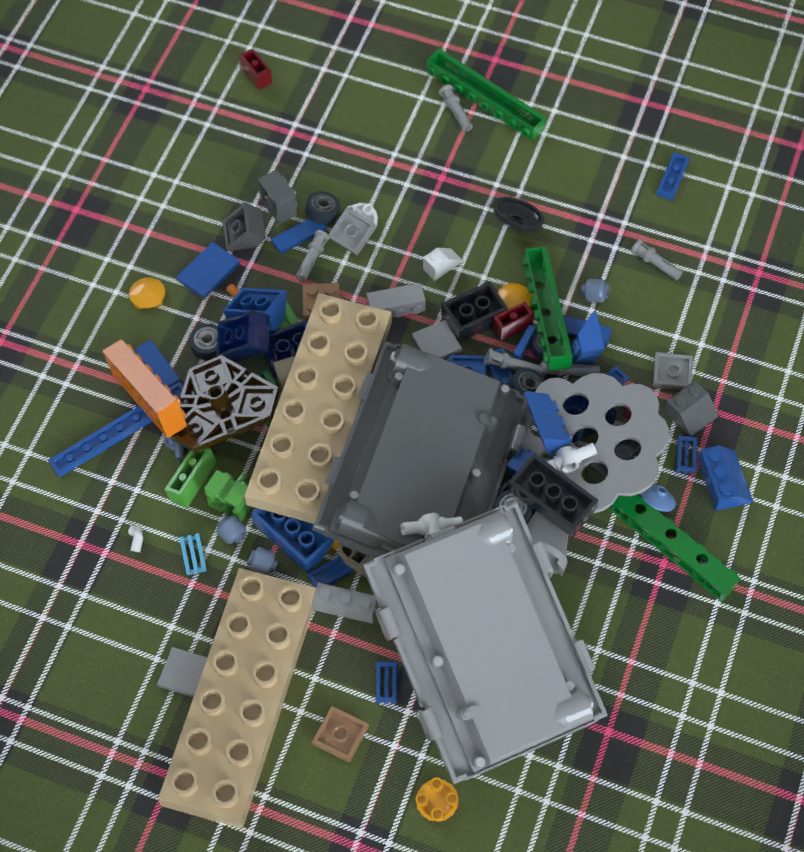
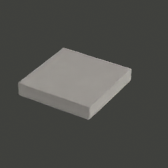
[328,207,377,256]
[412,320,462,359]
[653,352,693,390]
[157,647,207,698]

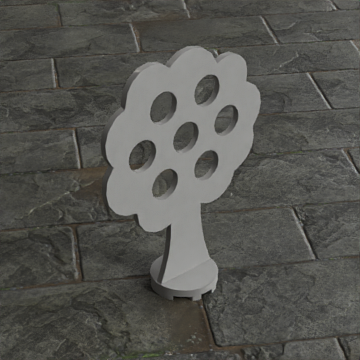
[506,373,670,578]

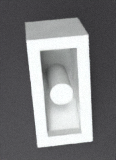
[423,248,463,281]

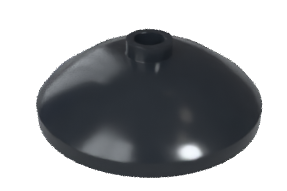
[493,197,545,231]

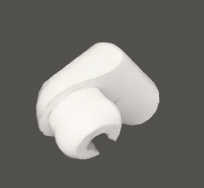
[128,525,143,552]

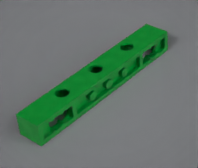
[426,48,546,140]
[522,247,572,370]
[608,494,740,602]

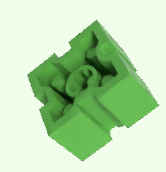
[204,470,252,522]

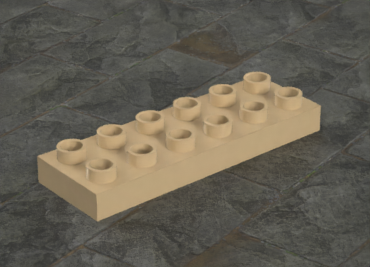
[244,293,392,524]
[158,568,316,829]

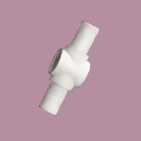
[547,443,597,473]
[400,513,463,537]

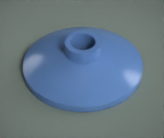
[640,483,676,512]

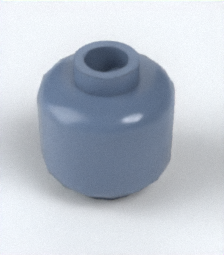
[581,279,610,303]
[216,515,246,544]
[247,547,278,575]

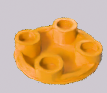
[129,277,166,309]
[498,283,532,310]
[415,777,459,822]

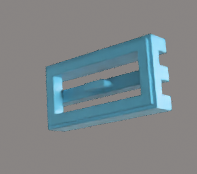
[179,533,207,576]

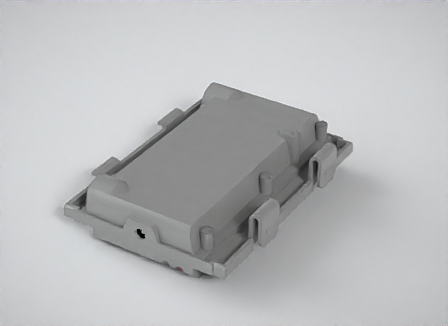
[362,501,607,784]

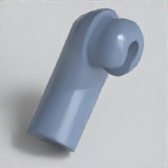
[164,437,185,462]

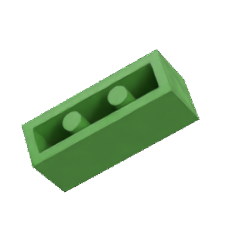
[164,448,217,508]

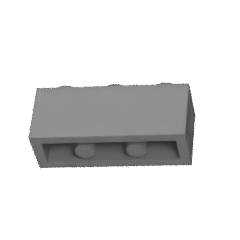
[367,283,426,317]
[313,583,378,624]

